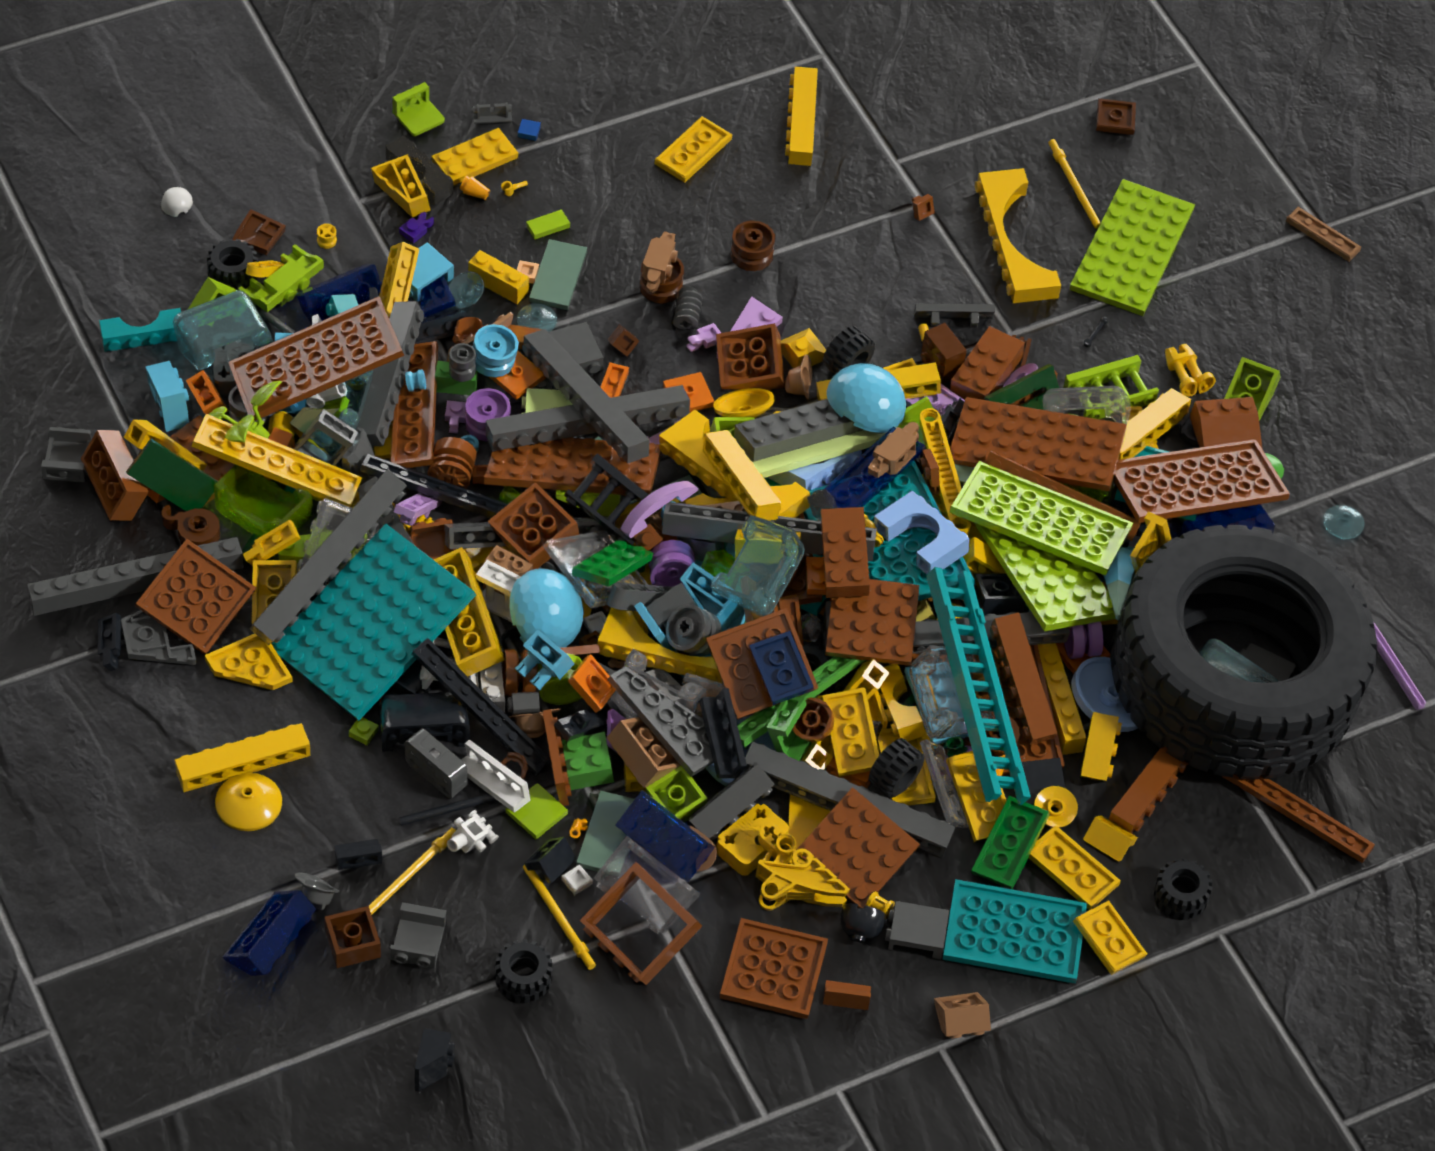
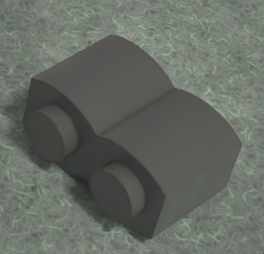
[506,691,540,716]

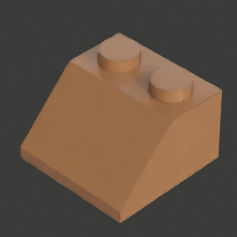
[934,992,991,1038]

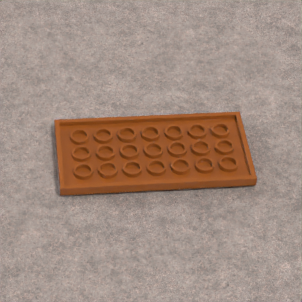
[228,296,405,421]
[950,397,1127,491]
[484,437,662,495]
[1113,439,1290,523]

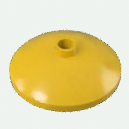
[713,388,774,418]
[215,773,282,831]

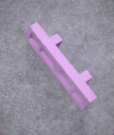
[394,493,442,526]

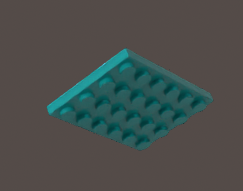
[943,879,1087,984]

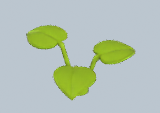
[209,381,282,442]

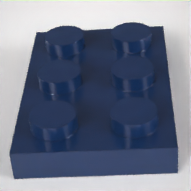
[749,631,814,705]

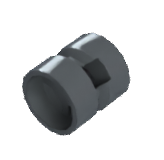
[449,343,476,382]

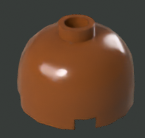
[793,697,835,743]

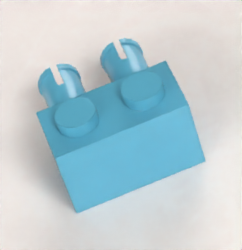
[515,629,574,690]

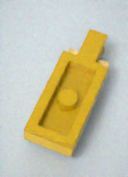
[243,520,301,565]

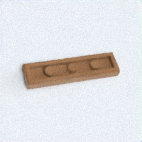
[1286,207,1361,262]

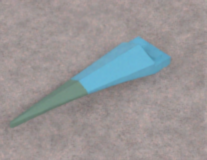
[1102,547,1135,620]

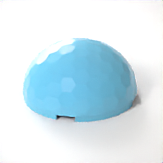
[827,363,906,433]
[509,568,584,648]

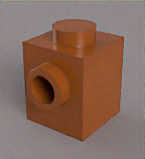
[633,519,664,551]

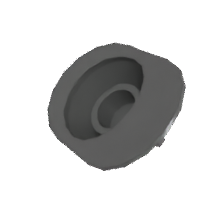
[294,873,339,911]

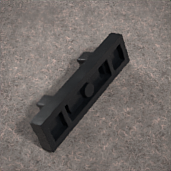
[554,701,626,741]

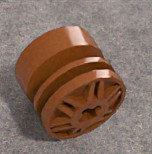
[428,437,477,489]

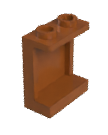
[409,518,456,560]

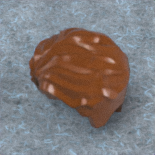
[453,317,484,345]

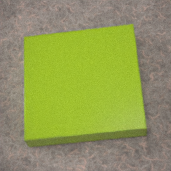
[506,783,568,839]

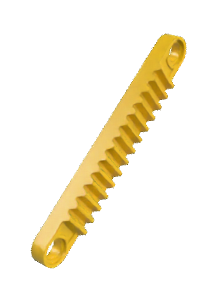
[919,408,971,536]

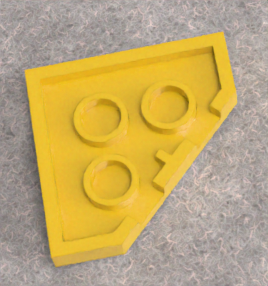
[205,634,293,690]

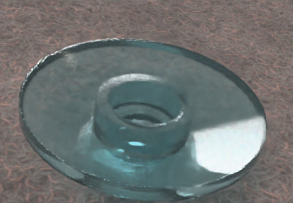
[447,271,484,308]
[517,303,557,332]
[1323,505,1365,539]

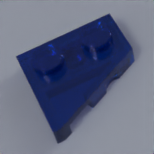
[420,275,456,318]

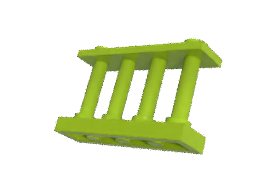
[1063,355,1159,419]

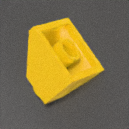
[781,328,826,368]

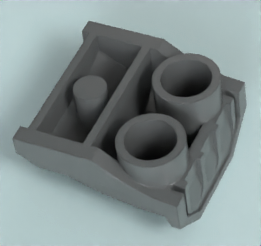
[342,427,375,486]

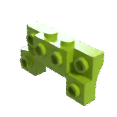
[238,244,324,312]

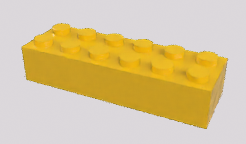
[434,547,505,677]

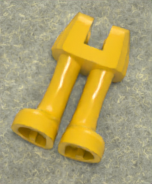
[1165,343,1216,397]

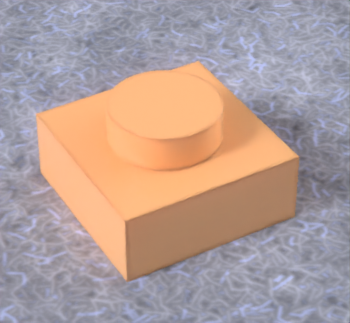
[517,260,539,284]

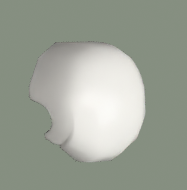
[161,187,193,217]

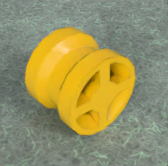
[317,224,337,249]

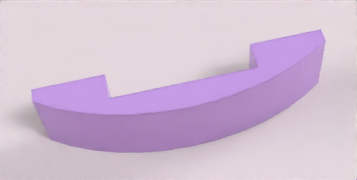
[621,481,698,538]

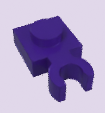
[399,212,434,244]

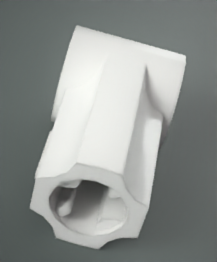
[306,382,347,409]

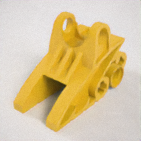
[756,822,850,911]

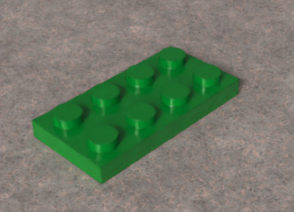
[572,540,653,587]
[971,796,1050,889]

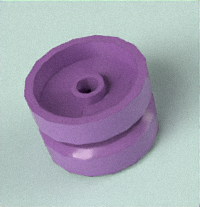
[465,388,511,441]
[649,540,695,588]
[1064,621,1103,659]

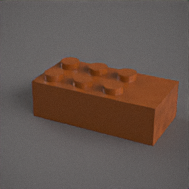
[950,326,1025,400]
[81,430,149,521]
[821,507,870,598]

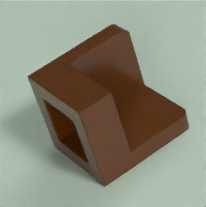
[608,324,639,356]

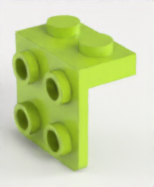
[392,82,445,136]

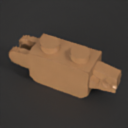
[642,232,678,293]
[868,422,919,478]

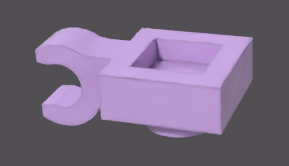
[687,323,721,352]
[445,400,466,433]

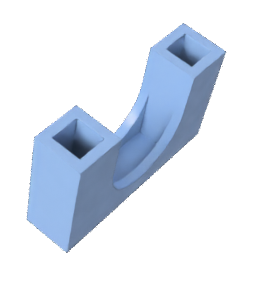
[769,450,862,490]
[874,491,969,574]

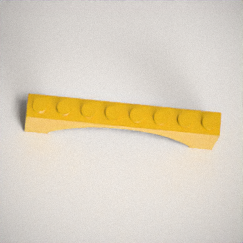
[975,168,1061,303]
[659,410,811,518]
[598,607,723,685]

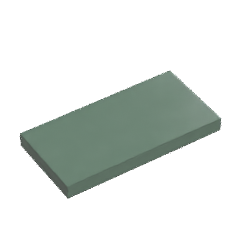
[529,239,587,310]
[576,790,643,877]

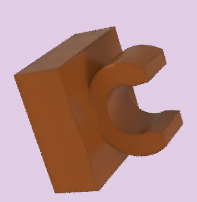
[912,194,935,221]

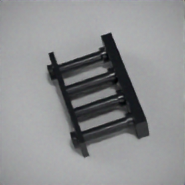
[564,454,662,545]

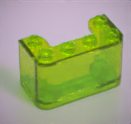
[214,465,313,537]

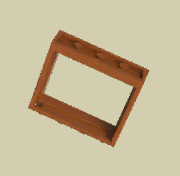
[580,862,702,985]

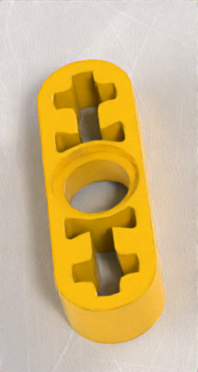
[246,260,284,277]

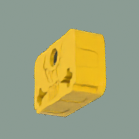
[716,804,789,875]

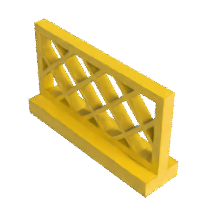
[1130,511,1172,575]

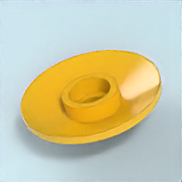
[1034,786,1078,828]

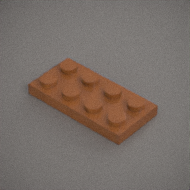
[543,709,572,806]

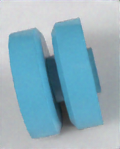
[472,324,519,377]

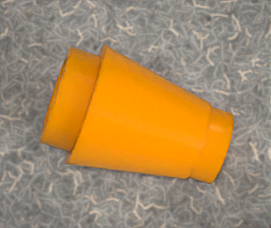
[460,176,490,200]

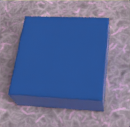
[518,119,541,141]

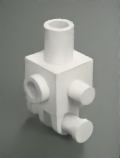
[447,810,499,853]

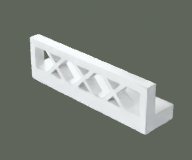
[461,740,531,813]

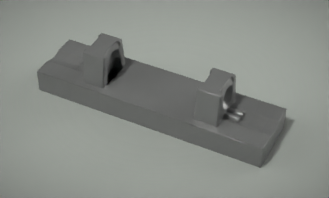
[913,303,995,327]

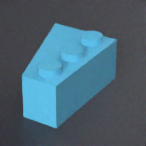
[146,361,189,432]
[680,562,744,632]

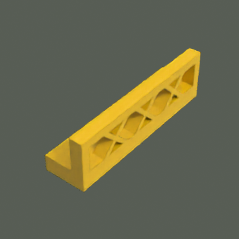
[379,242,420,318]

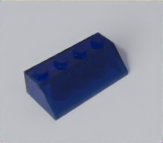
[296,264,382,324]
[222,890,316,976]

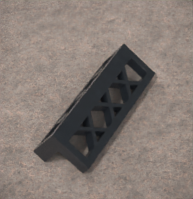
[415,308,467,344]
[699,688,747,779]

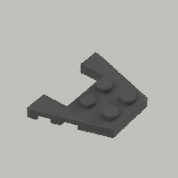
[121,610,196,665]

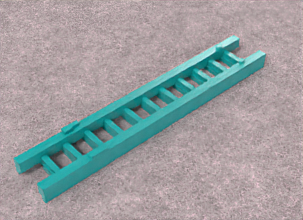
[926,567,1031,805]

